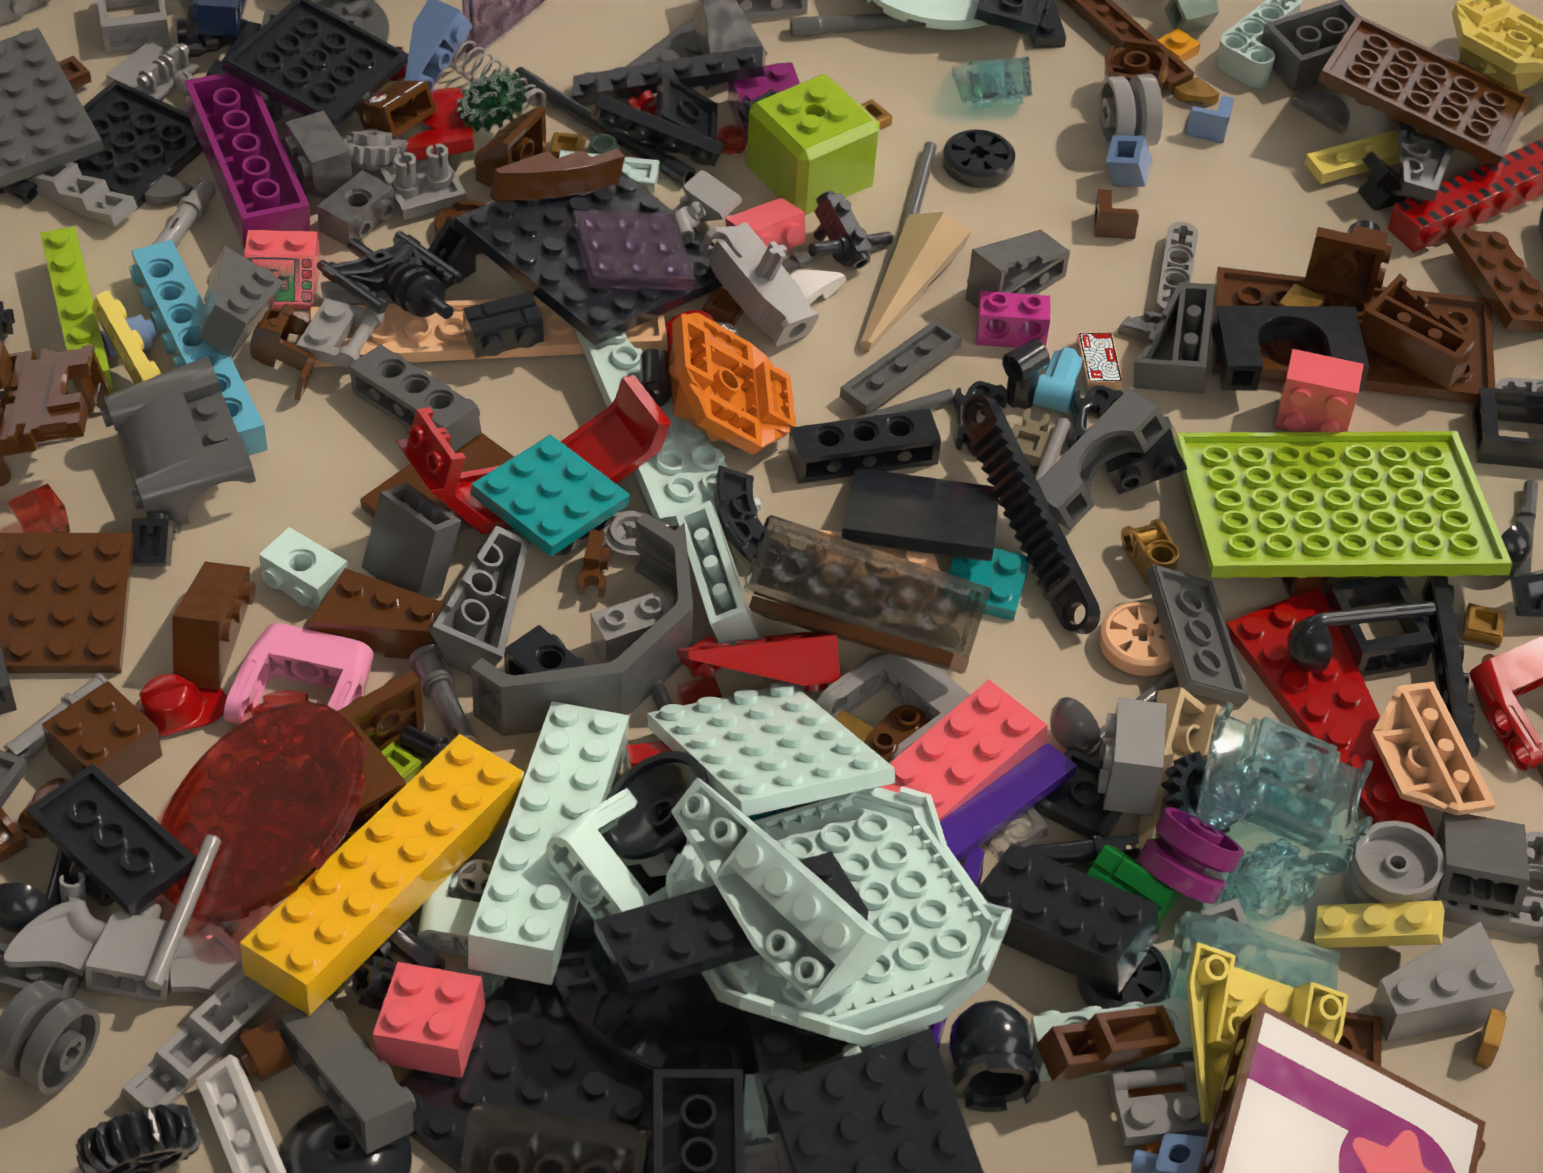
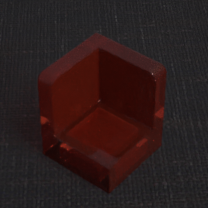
[8,483,71,533]

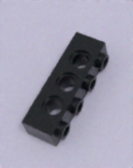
[788,408,941,484]

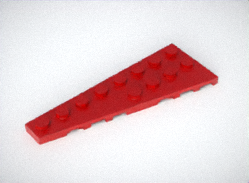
[1226,588,1434,838]

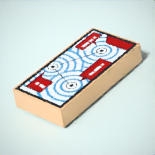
[1076,332,1123,391]

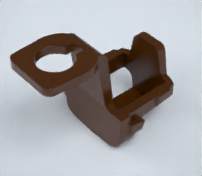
[250,304,315,401]

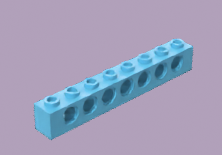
[129,239,268,455]

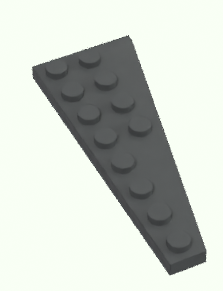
[1396,54,1483,202]

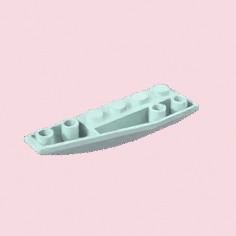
[671,778,890,1005]

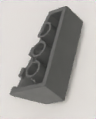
[429,526,530,675]

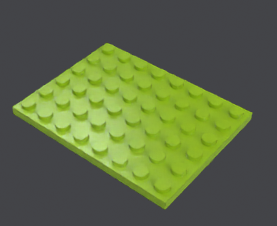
[1176,431,1512,579]

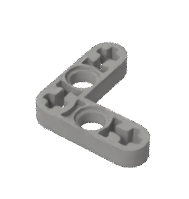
[1433,832,1543,938]

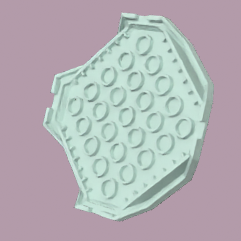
[666,786,1012,1047]

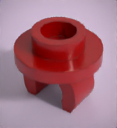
[629,90,656,116]

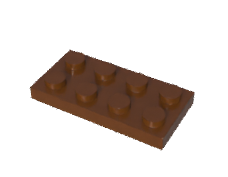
[1444,228,1543,332]

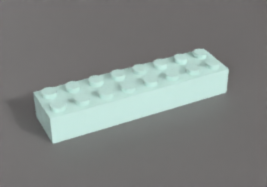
[468,701,629,985]

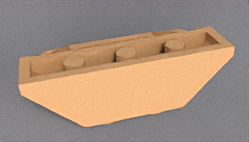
[1371,681,1496,815]

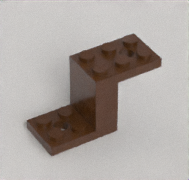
[291,670,425,884]

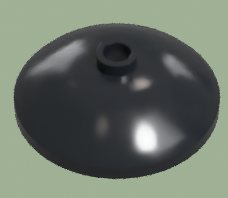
[602,751,709,860]
[279,1105,412,1173]

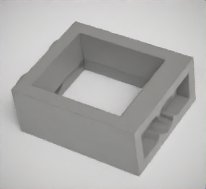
[97,0,170,53]

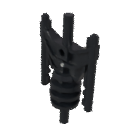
[317,231,464,319]

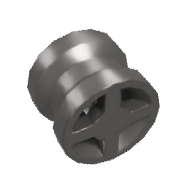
[458,859,493,902]

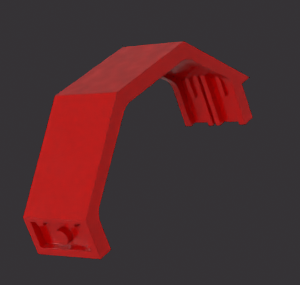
[395,375,671,535]

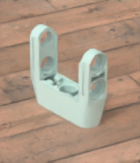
[546,789,669,920]
[417,871,480,957]

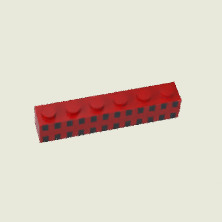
[1388,138,1543,253]

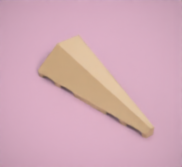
[859,212,971,352]
[1135,687,1240,862]

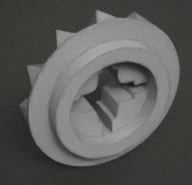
[603,511,651,560]

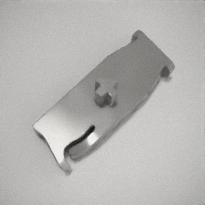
[699,222,819,347]

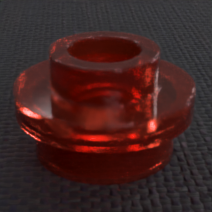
[716,125,748,155]

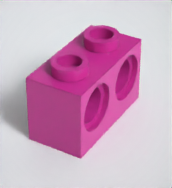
[976,291,1050,348]

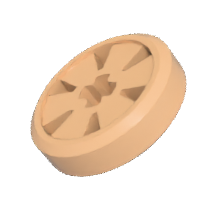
[1099,602,1173,676]

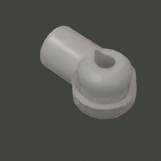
[673,202,706,244]

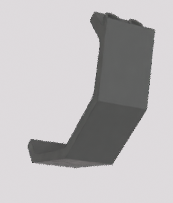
[471,512,693,736]

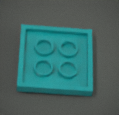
[470,434,630,557]

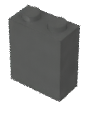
[361,482,462,599]
[1435,812,1530,913]

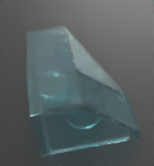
[1167,911,1340,1000]

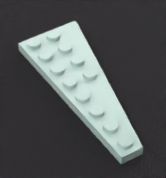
[574,328,761,526]

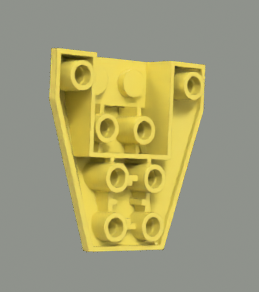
[1186,942,1349,1126]

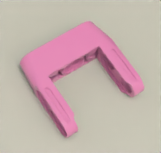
[224,623,374,725]

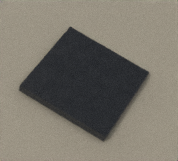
[222,0,408,129]
[72,80,203,211]
[841,468,999,561]

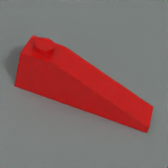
[677,631,840,692]

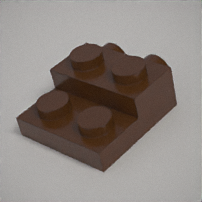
[1303,225,1393,301]

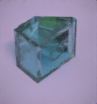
[952,56,1032,109]

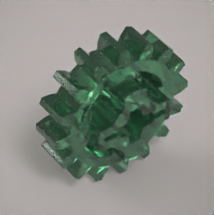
[456,69,527,132]

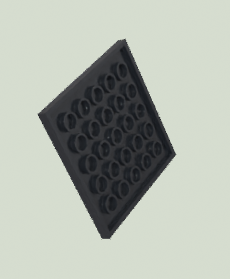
[453,171,723,346]

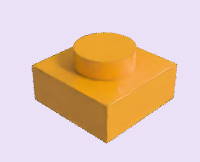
[1158,28,1201,62]

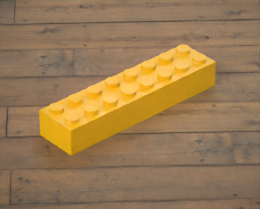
[240,734,524,1016]

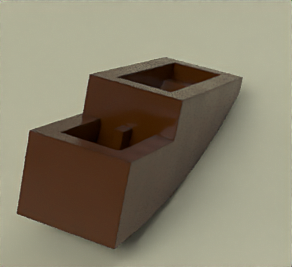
[1036,1005,1181,1082]

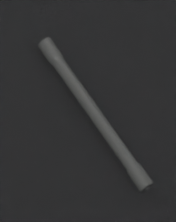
[790,13,926,37]

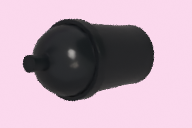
[639,349,672,407]

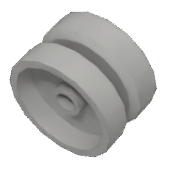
[1099,74,1163,148]
[1344,820,1445,904]

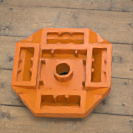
[668,313,796,455]

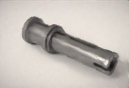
[408,644,478,744]

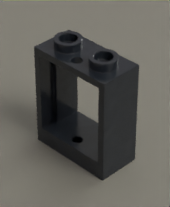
[1472,387,1543,469]
[1326,576,1435,676]

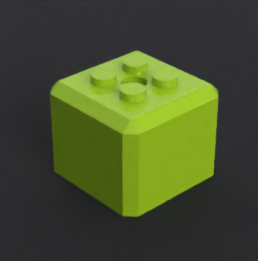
[747,73,880,215]

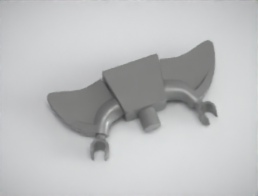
[3,872,243,1003]

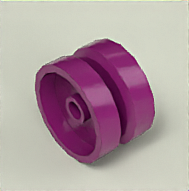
[1137,807,1244,904]

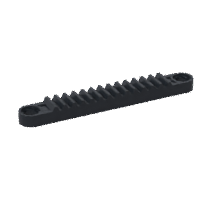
[962,395,1101,635]

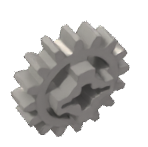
[342,129,408,171]

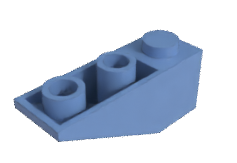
[405,0,472,92]

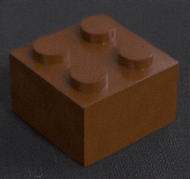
[42,681,163,786]

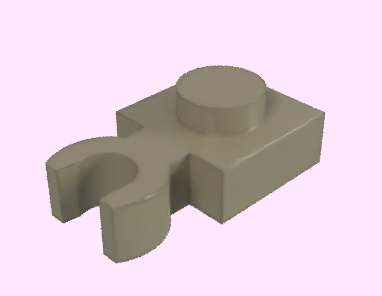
[1012,408,1050,467]

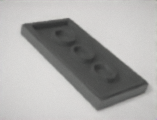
[1145,564,1250,706]

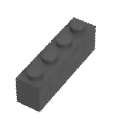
[279,999,416,1154]

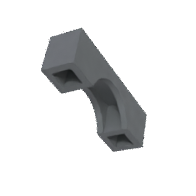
[1038,389,1170,530]

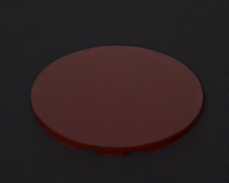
[160,702,367,923]

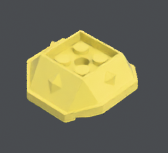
[1452,0,1543,92]

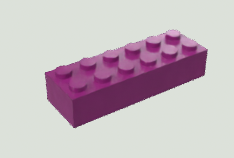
[184,73,310,248]

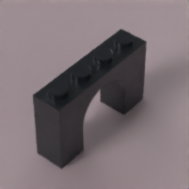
[1211,306,1369,392]

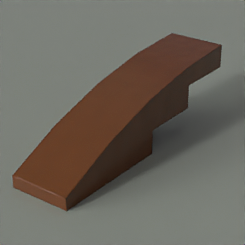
[489,148,625,201]

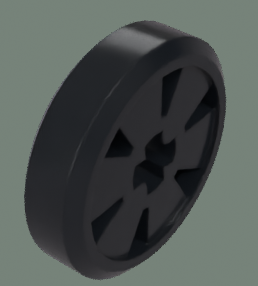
[942,129,1016,187]
[1077,945,1171,1009]

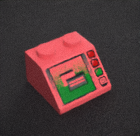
[244,230,321,310]

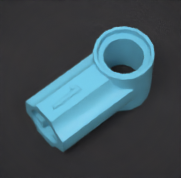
[1033,347,1083,414]

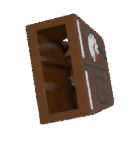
[356,81,437,139]

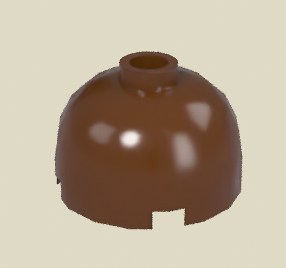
[1104,39,1169,89]

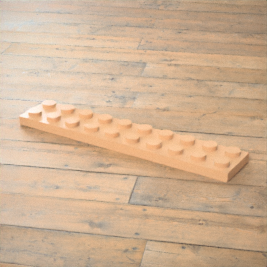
[311,297,667,367]

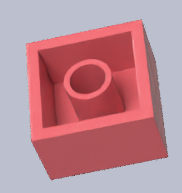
[1274,349,1364,433]
[373,962,485,1078]

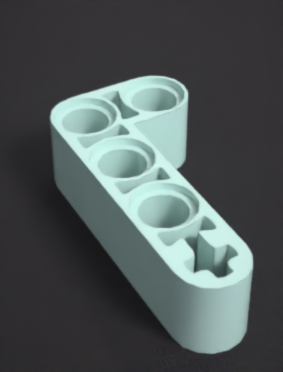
[1216,0,1303,88]

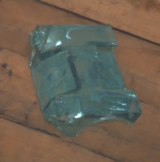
[1196,702,1373,875]

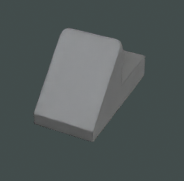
[672,170,742,222]

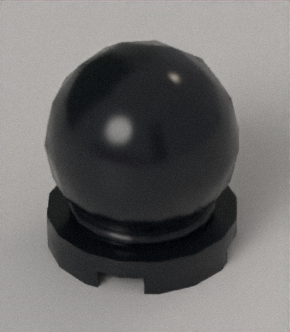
[949,1000,1041,1112]

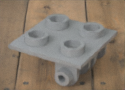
[106,41,199,100]

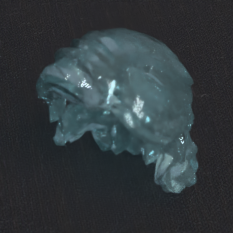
[1221,838,1318,921]

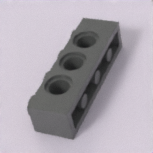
[348,344,482,452]

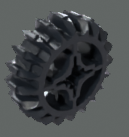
[75,1103,201,1173]

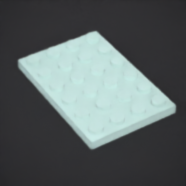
[647,682,895,816]

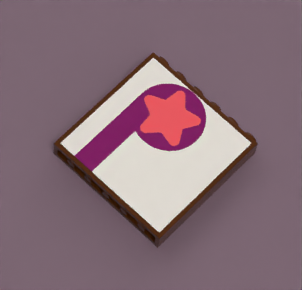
[1197,1002,1486,1173]

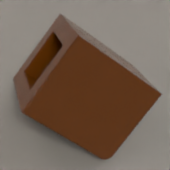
[1094,189,1139,239]

